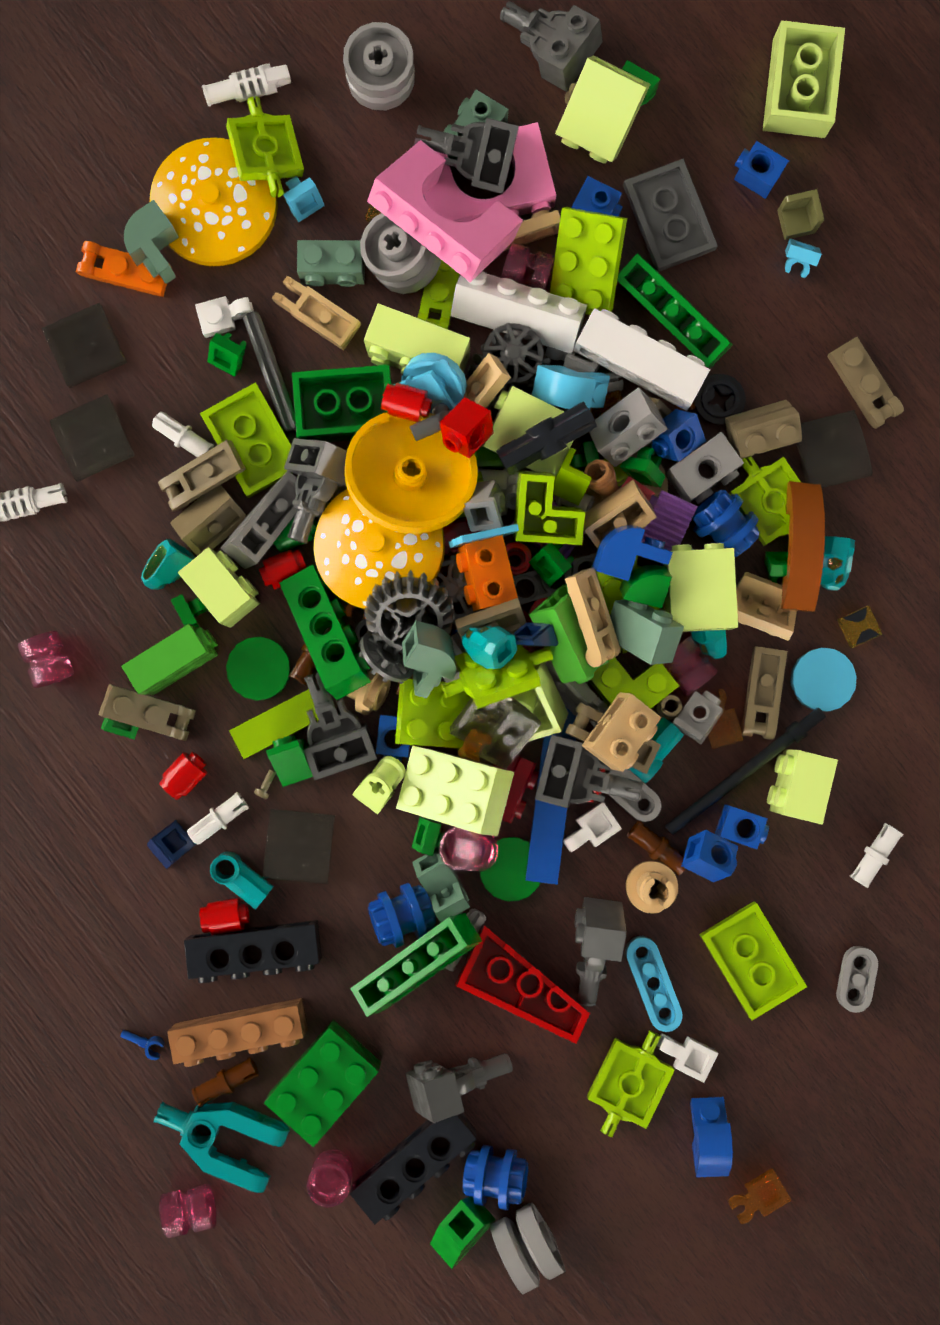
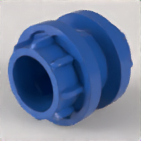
[692,490,760,557]
[368,883,436,948]
[463,1145,528,1211]

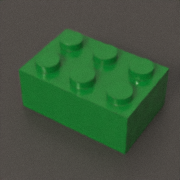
[292,365,392,442]
[264,1020,381,1147]

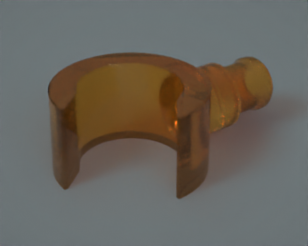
[458,729,492,763]

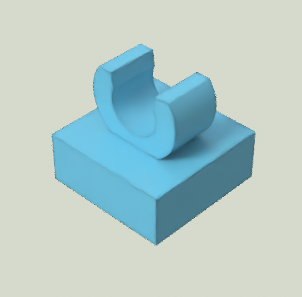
[283,176,325,223]
[785,239,822,278]

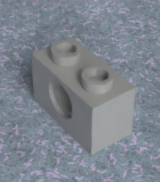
[589,387,668,467]
[665,432,744,504]

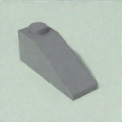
[220,471,297,569]

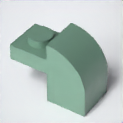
[124,199,179,284]
[402,620,456,698]
[412,847,470,923]

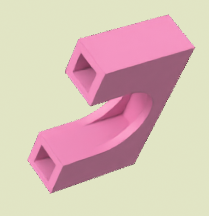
[423,122,556,222]
[367,140,523,282]

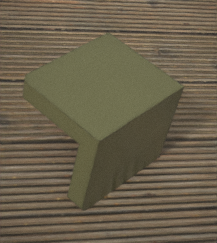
[777,189,824,240]

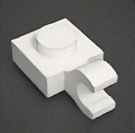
[195,296,254,338]
[563,802,622,852]
[657,1033,719,1083]

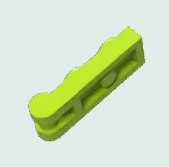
[417,260,460,330]

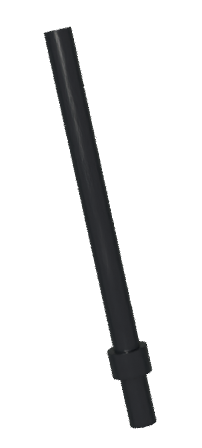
[665,708,826,835]

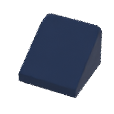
[513,623,558,646]
[147,820,196,869]

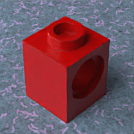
[439,397,494,458]

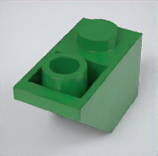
[266,735,313,787]
[430,1197,496,1269]

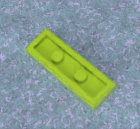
[229,689,319,759]

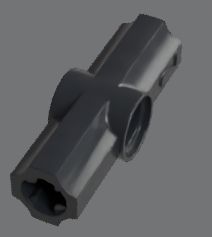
[496,401,597,476]

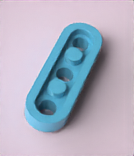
[625,936,683,1032]

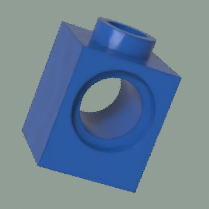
[734,141,789,199]
[652,409,706,462]
[376,715,411,763]
[715,804,769,849]
[681,830,739,883]

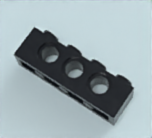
[184,920,322,983]
[350,1113,476,1225]

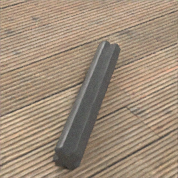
[243,311,296,433]

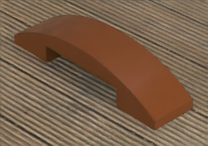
[781,481,825,612]

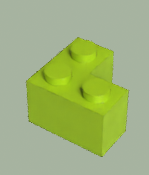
[513,470,585,545]
[589,657,679,709]

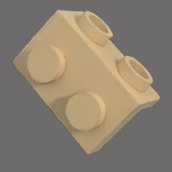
[736,572,797,641]

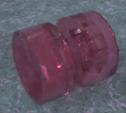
[501,243,555,290]
[17,631,74,688]
[663,636,718,697]
[439,827,498,871]
[307,1150,354,1208]
[159,1184,217,1238]

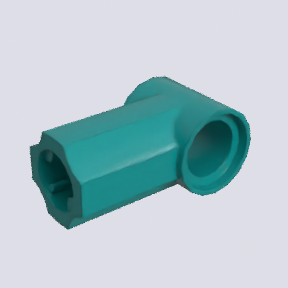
[628,717,684,784]
[210,851,274,910]

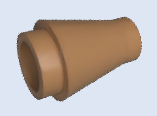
[584,460,620,499]

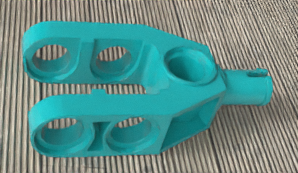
[153,1101,290,1193]

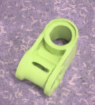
[352,756,406,815]

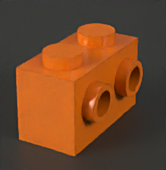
[456,535,518,611]

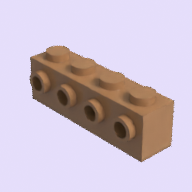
[167,998,308,1067]

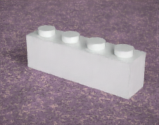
[450,271,587,354]
[573,308,710,411]

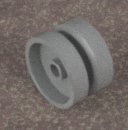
[343,22,415,111]
[360,213,441,294]
[490,1202,566,1295]

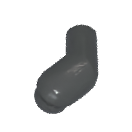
[410,404,450,441]

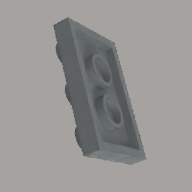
[623,159,718,272]

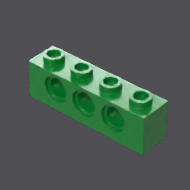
[617,253,733,368]
[279,565,372,700]
[350,913,482,1017]

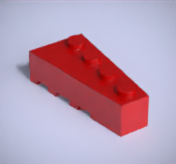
[455,925,590,1044]

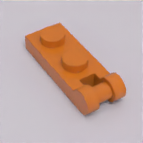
[75,241,172,297]

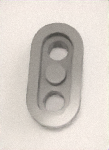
[607,769,661,822]
[836,946,878,1013]

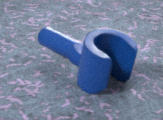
[120,1030,165,1060]

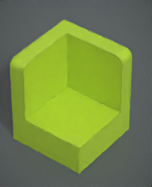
[553,447,592,506]

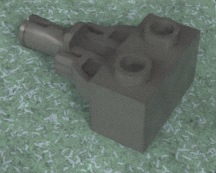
[500,1,603,92]
[414,118,519,194]
[284,438,347,544]
[304,672,377,781]
[535,735,643,808]
[574,897,627,1006]
[405,1053,513,1123]

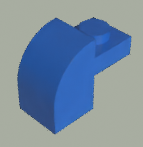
[592,525,673,581]
[690,1097,733,1177]

